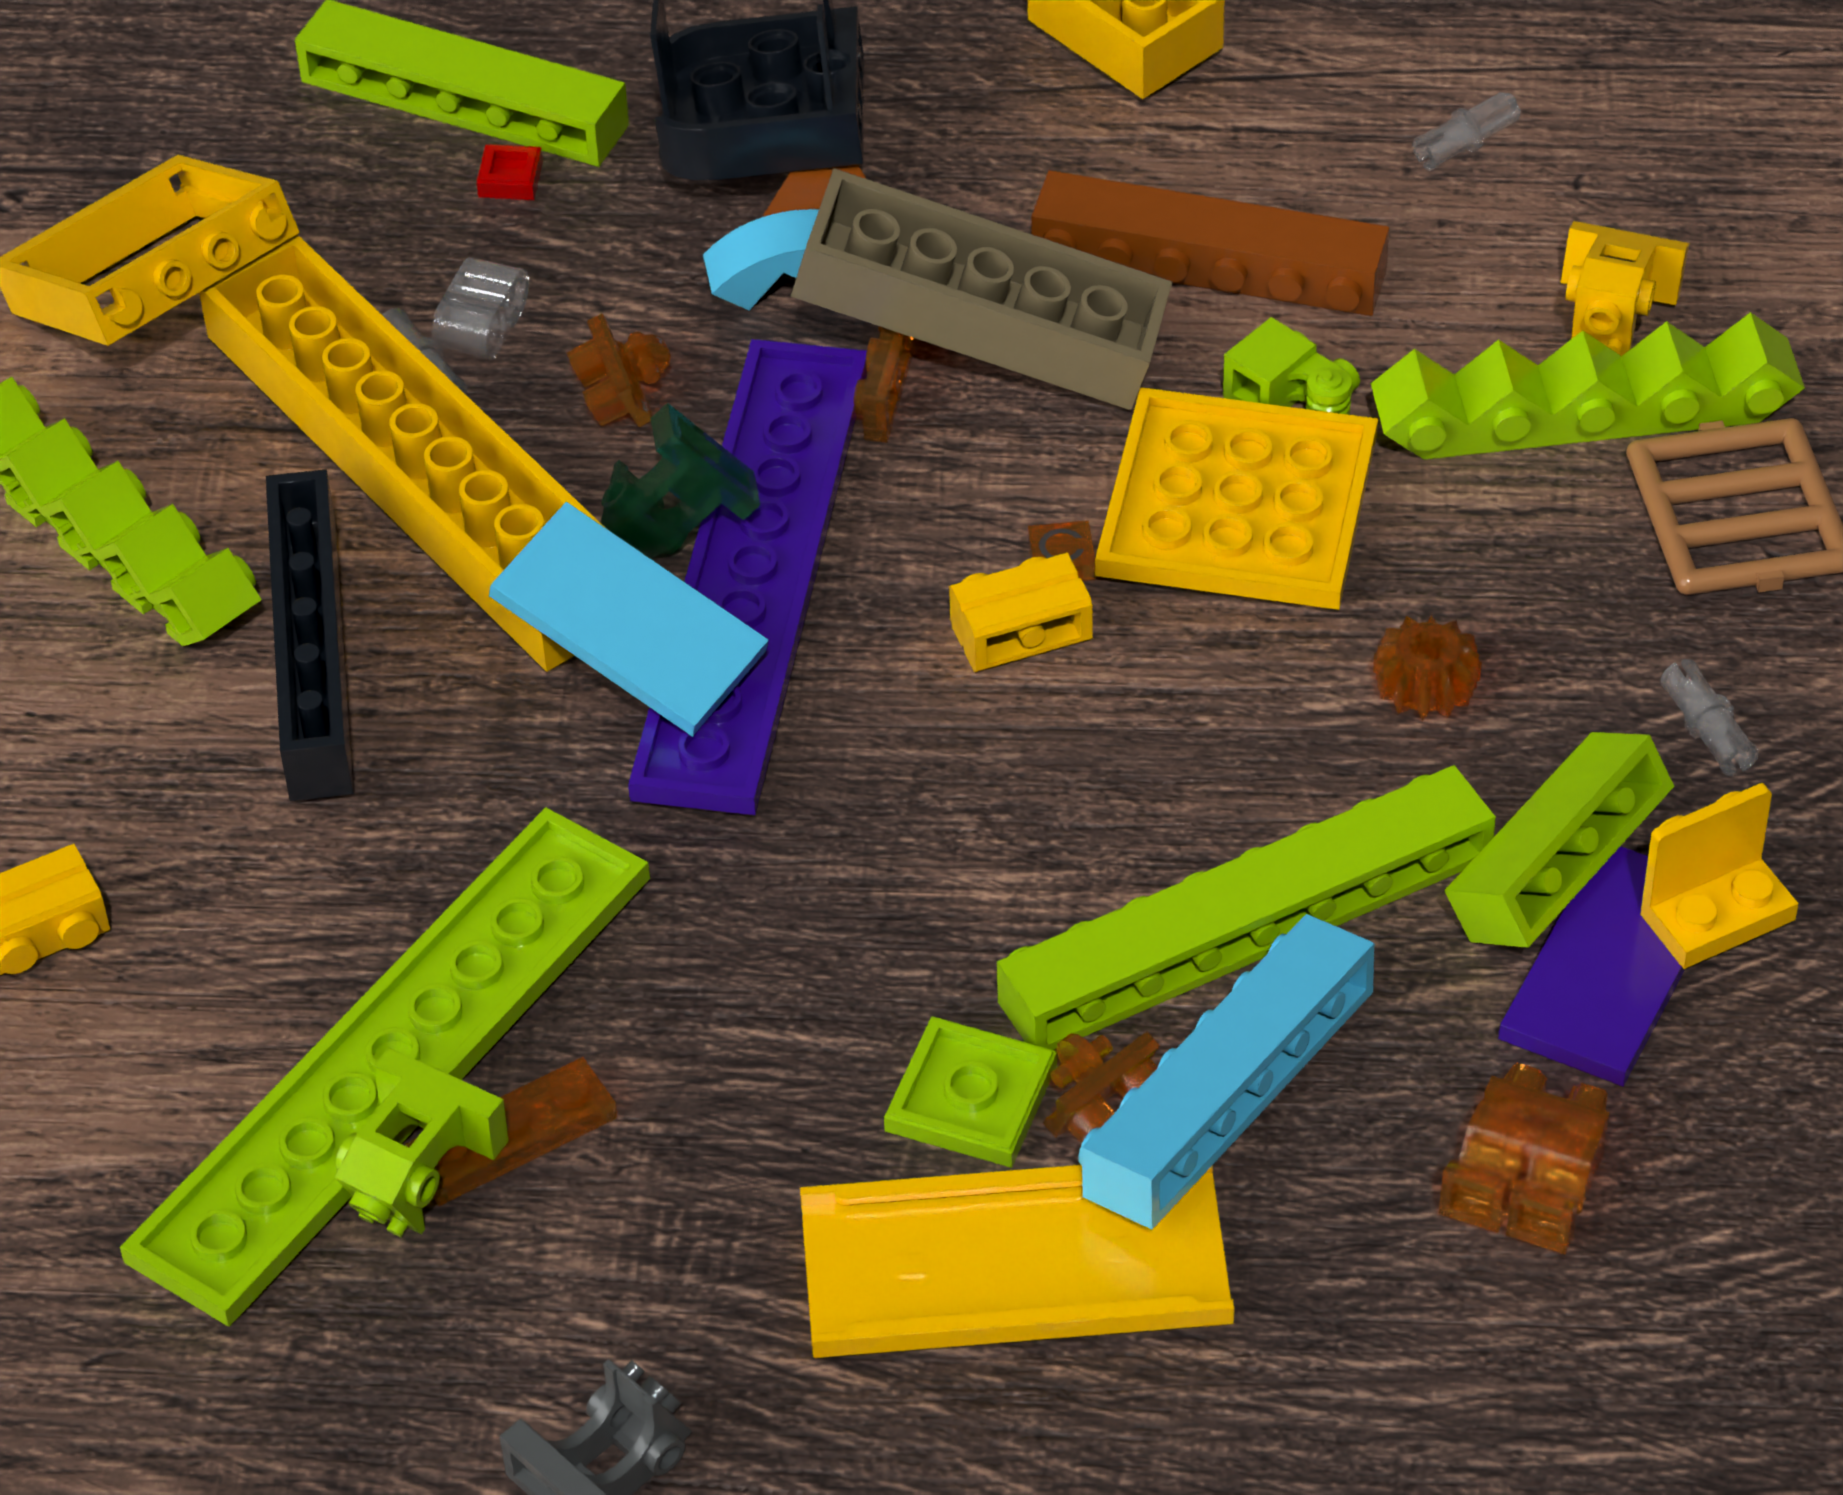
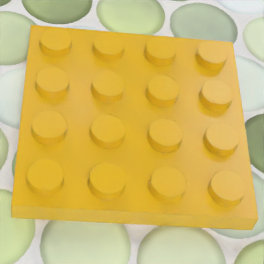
[1095,387,1378,610]

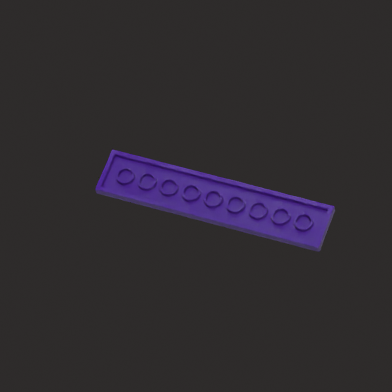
[628,339,869,815]

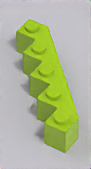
[1371,312,1805,460]
[0,377,262,646]

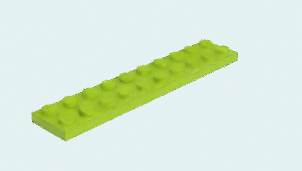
[120,807,650,1327]

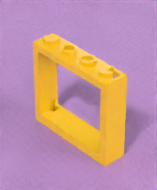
[0,155,300,346]

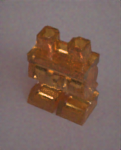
[1439,1063,1610,1255]

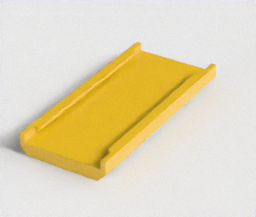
[800,1165,1234,1358]

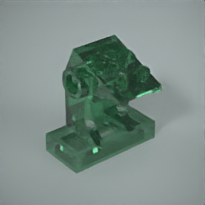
[600,403,761,559]

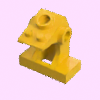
[1561,221,1689,356]

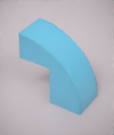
[703,209,819,310]

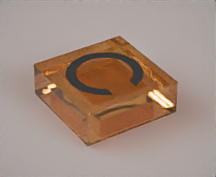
[1028,520,1096,581]

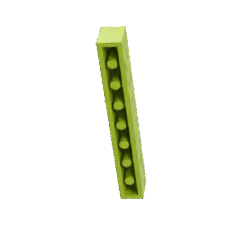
[997,765,1496,1050]

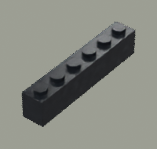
[266,469,353,801]

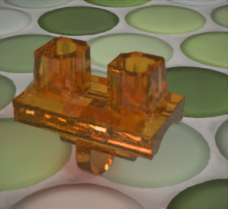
[566,313,671,427]
[1043,1031,1160,1143]

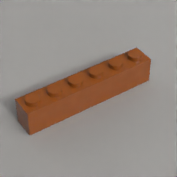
[1031,170,1390,316]

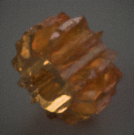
[1373,613,1482,721]

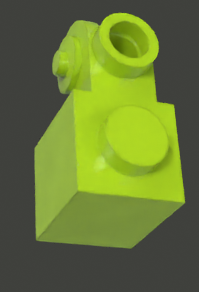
[1223,317,1360,415]

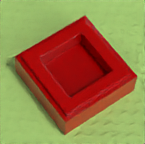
[476,144,543,200]

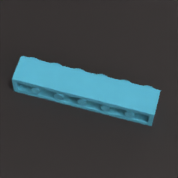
[1079,914,1375,1230]

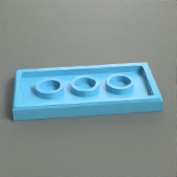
[489,502,769,737]

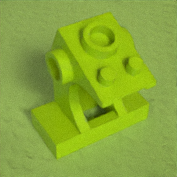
[334,1047,509,1237]

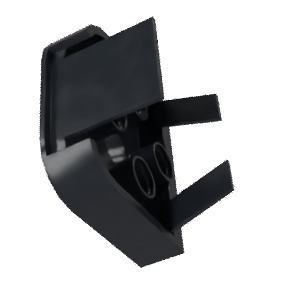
[650,0,865,180]

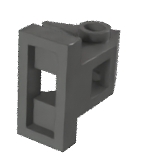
[499,1359,692,1495]

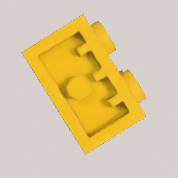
[1640,783,1799,969]

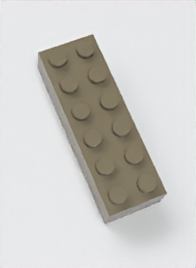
[791,168,1172,410]

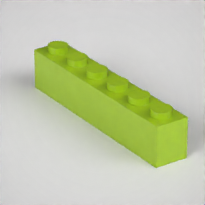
[295,0,629,167]

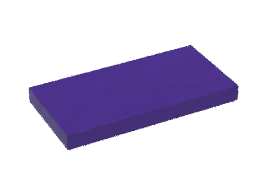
[1499,846,1685,1087]

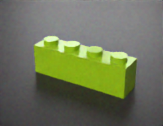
[1444,732,1675,948]

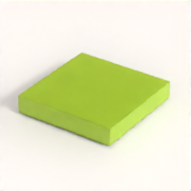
[884,1016,1058,1168]

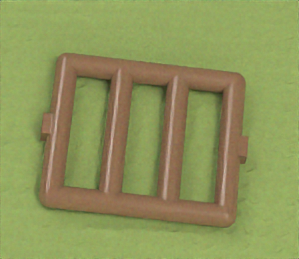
[1626,418,1843,595]

